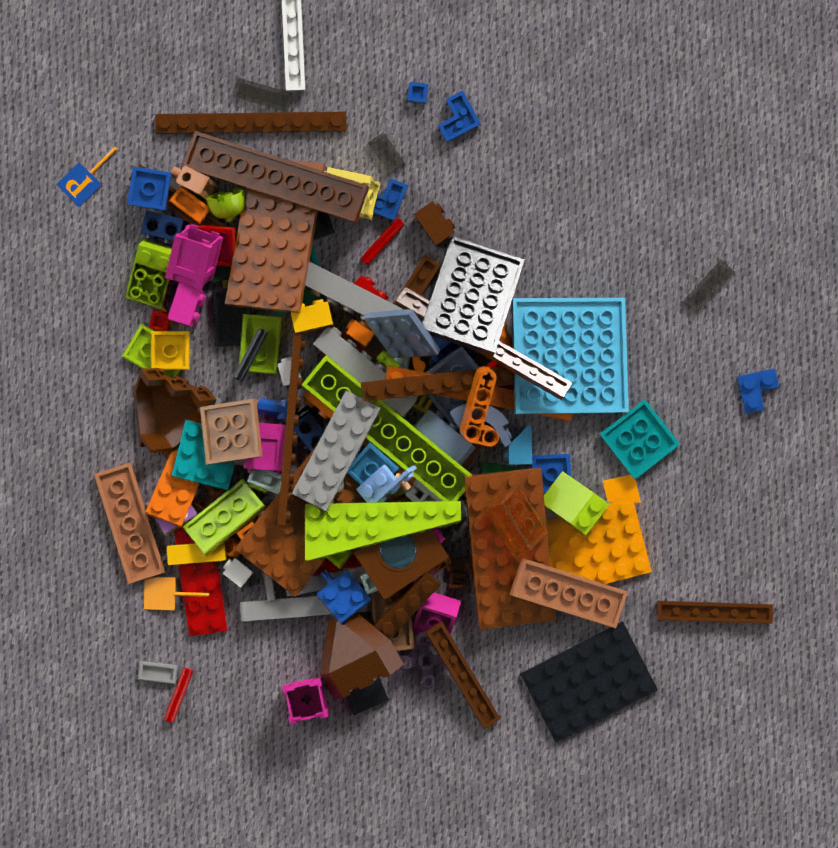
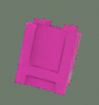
[165,224,223,290]
[244,423,286,475]
[282,676,330,725]

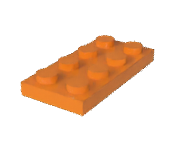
[145,447,200,528]

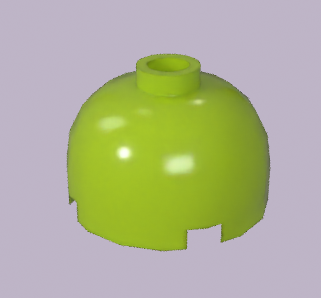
[206,189,245,222]

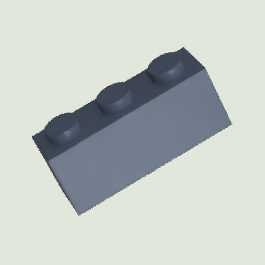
[415,410,475,465]

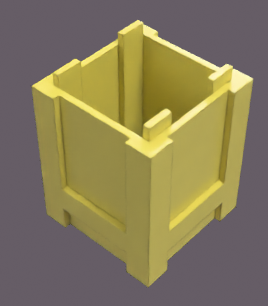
[324,167,381,220]

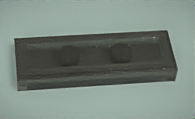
[233,78,293,112]
[682,259,735,314]

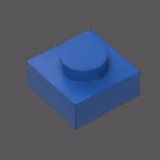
[407,82,429,104]

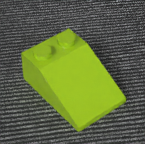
[544,471,610,536]

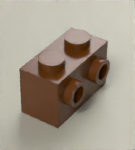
[414,201,456,247]

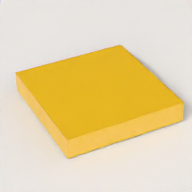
[151,331,190,370]

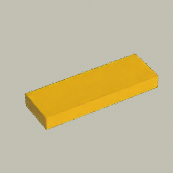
[167,542,226,565]

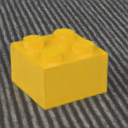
[290,299,334,334]

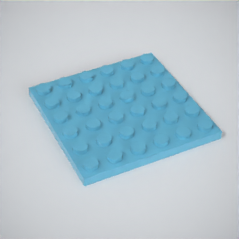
[511,298,629,414]

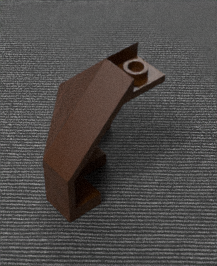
[133,368,216,457]
[320,612,404,699]

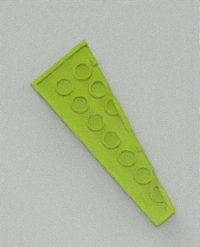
[305,501,461,562]

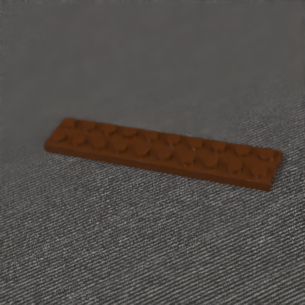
[182,131,369,223]

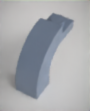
[449,404,512,447]

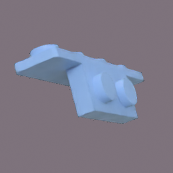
[356,465,417,503]

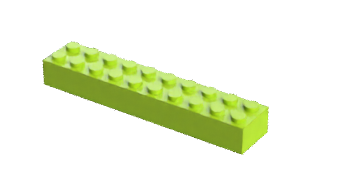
[302,355,472,501]

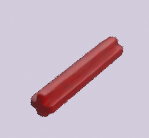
[361,218,404,265]
[164,668,193,723]

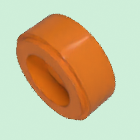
[225,538,240,558]

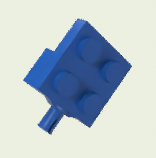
[317,570,371,624]

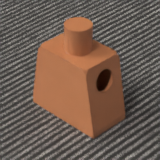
[171,166,217,201]

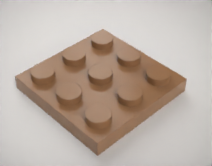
[200,399,263,465]

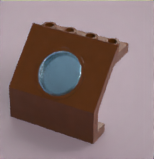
[350,494,451,606]

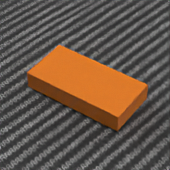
[169,186,210,224]

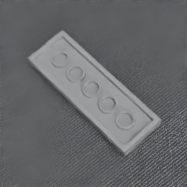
[292,391,381,512]

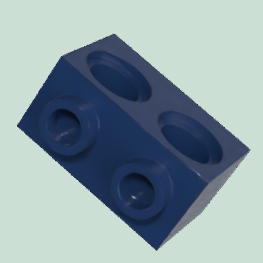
[141,210,185,245]
[294,412,324,455]

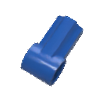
[257,398,288,420]

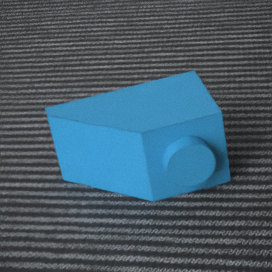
[505,426,532,465]

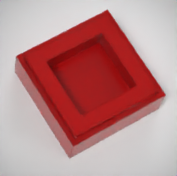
[149,309,171,331]

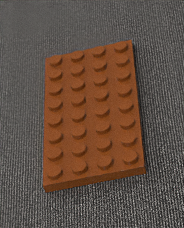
[225,160,326,313]
[235,445,367,597]
[464,467,555,630]

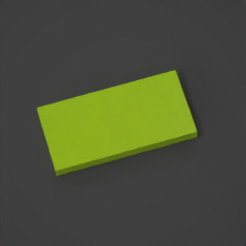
[183,479,266,556]

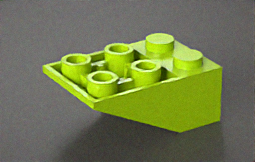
[125,239,172,309]

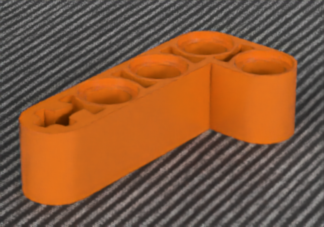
[460,366,499,446]

